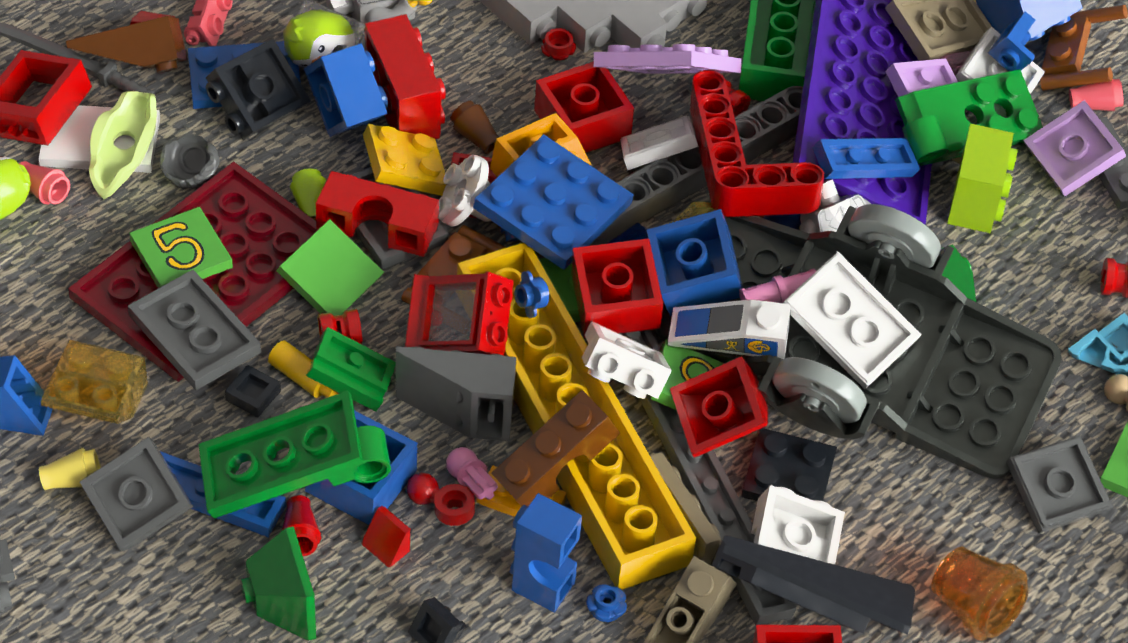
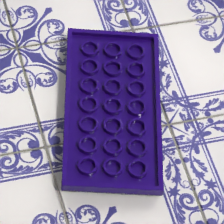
[792,0,932,225]

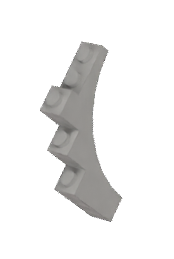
[479,0,707,53]

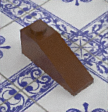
[66,16,188,73]

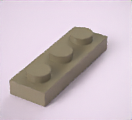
[650,452,721,565]

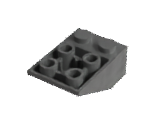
[396,346,517,441]

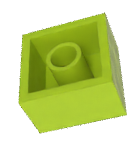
[947,123,1018,233]

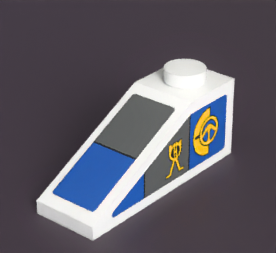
[668,300,791,359]

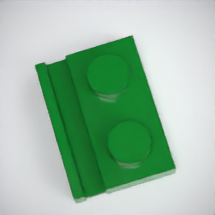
[306,327,396,412]

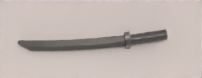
[0,23,155,94]

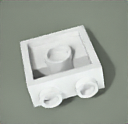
[582,321,672,399]
[751,485,845,565]

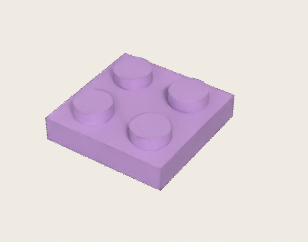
[1023,100,1126,197]

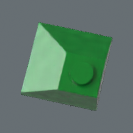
[240,526,316,641]

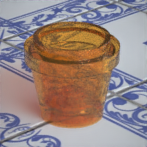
[931,546,1029,641]

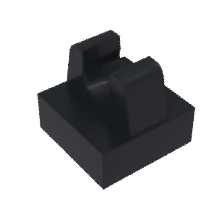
[408,597,466,643]

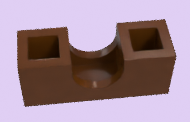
[491,390,620,507]

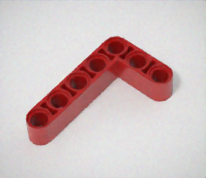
[690,70,824,217]

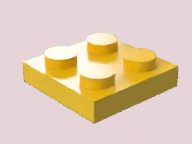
[363,124,447,196]

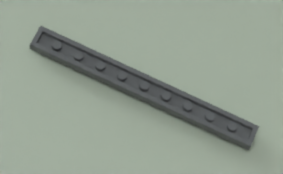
[620,330,796,626]

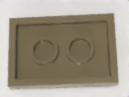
[885,0,992,61]

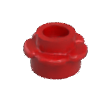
[541,28,576,60]

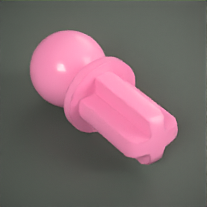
[446,447,498,500]

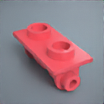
[184,0,232,46]

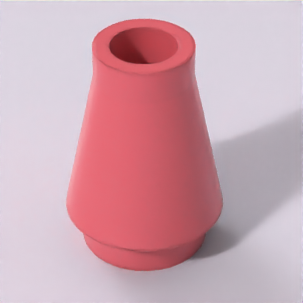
[1069,78,1123,111]
[19,161,70,205]

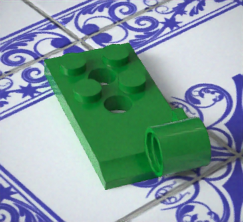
[895,69,1043,166]
[198,391,391,519]

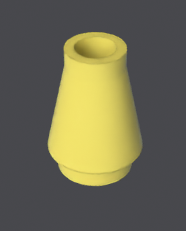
[39,448,101,490]

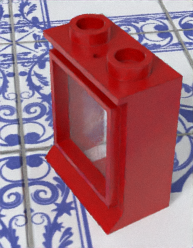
[405,272,514,356]

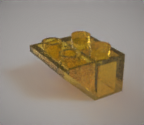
[41,339,148,424]

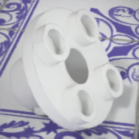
[439,155,491,227]

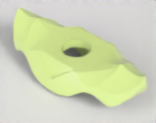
[89,91,157,199]

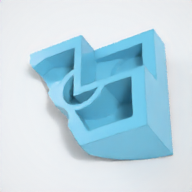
[1068,313,1128,376]

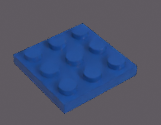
[473,134,634,270]

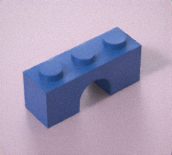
[509,493,582,613]

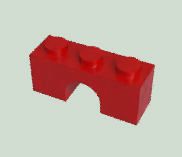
[316,171,439,257]

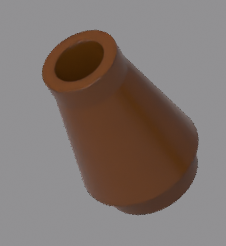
[450,100,499,154]

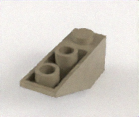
[644,556,737,643]

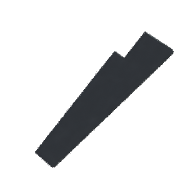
[711,535,915,635]

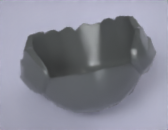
[160,134,220,189]

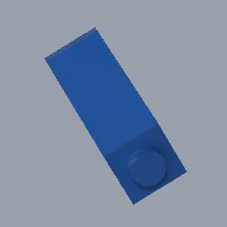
[0,355,54,436]

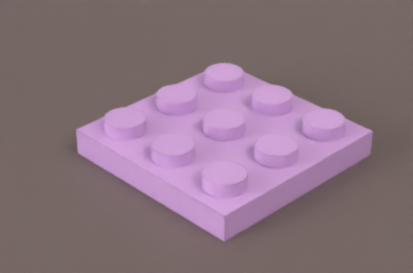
[593,44,741,74]

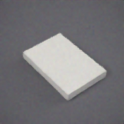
[39,105,160,173]
[783,252,921,389]

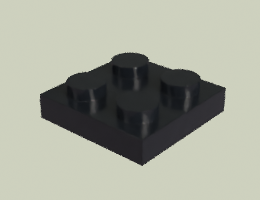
[741,428,837,501]

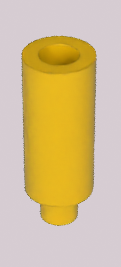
[268,340,339,398]

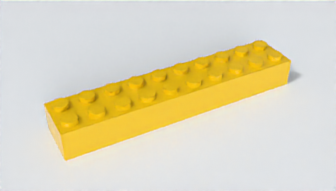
[457,243,696,590]

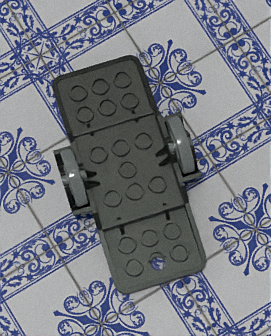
[655,204,1062,479]

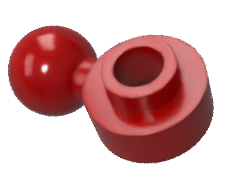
[407,473,475,526]

